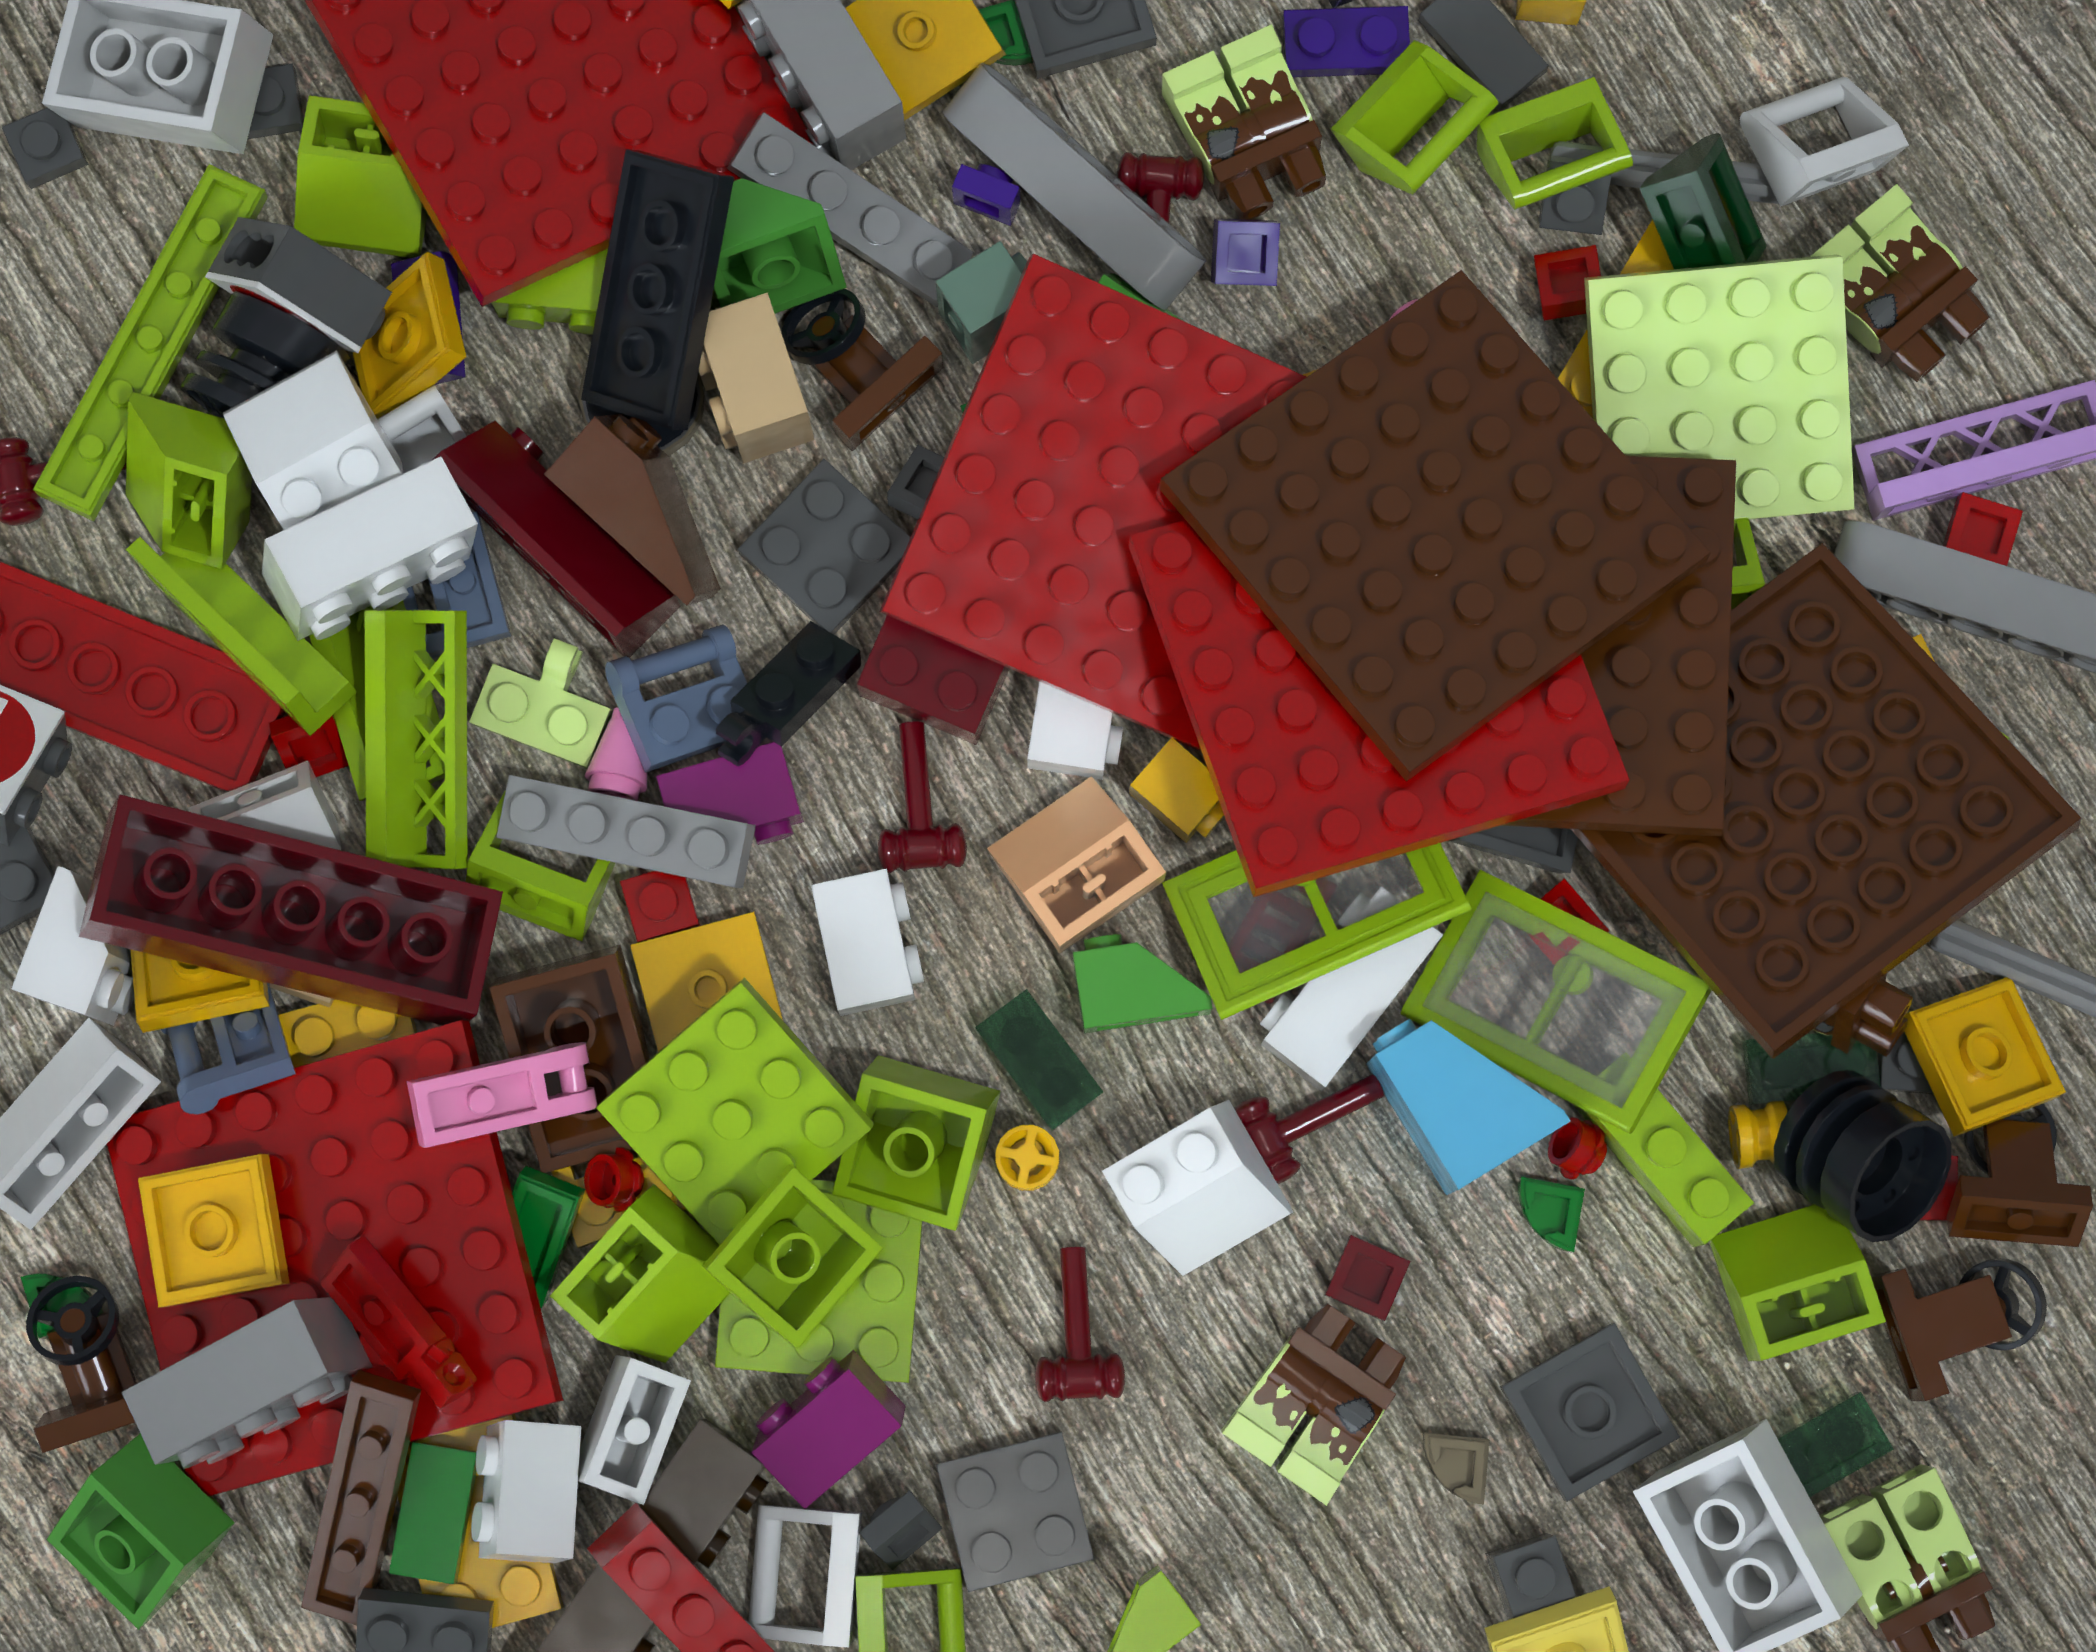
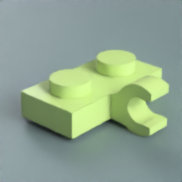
[469,638,613,768]

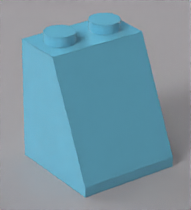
[1366,1019,1570,1195]

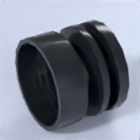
[180,292,350,419]
[1774,1070,1952,1242]

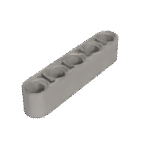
[942,62,1206,310]
[1834,521,2096,673]

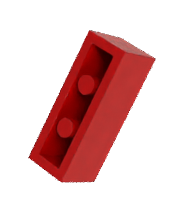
[587,1503,775,1652]

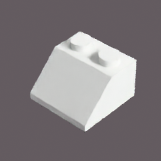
[223,350,403,530]
[11,866,134,1026]
[1102,1100,1293,1276]

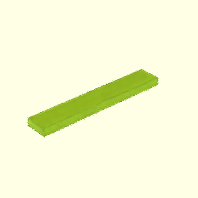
[33,164,268,522]

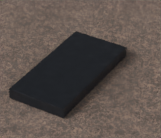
[581,149,734,430]

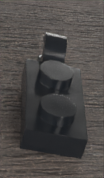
[716,621,861,767]

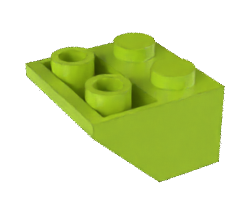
[294,95,428,258]
[125,392,252,569]
[550,1184,730,1363]
[1709,1205,1886,1361]

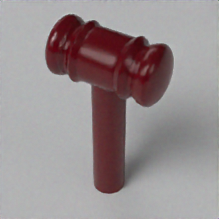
[1117,152,1204,223]
[0,437,126,526]
[878,721,967,873]
[1234,1074,1384,1184]
[1035,1247,1125,1402]

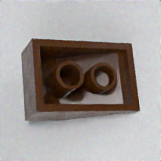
[544,414,721,606]
[489,945,650,1173]

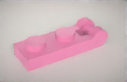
[407,1042,597,1148]

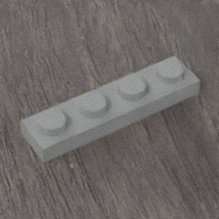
[727,112,974,307]
[496,775,756,888]

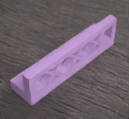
[1852,380,2096,521]

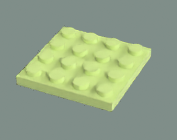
[1584,254,1855,520]

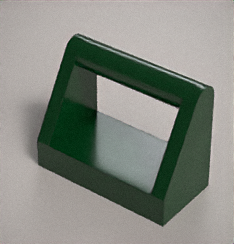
[1639,133,1767,269]

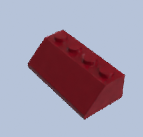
[432,420,681,658]

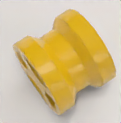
[1728,1101,1788,1169]
[995,1125,1059,1191]

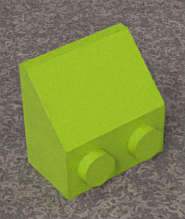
[832,1055,1001,1231]
[702,1164,883,1349]

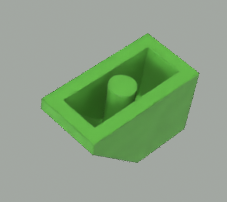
[1072,934,1213,1034]

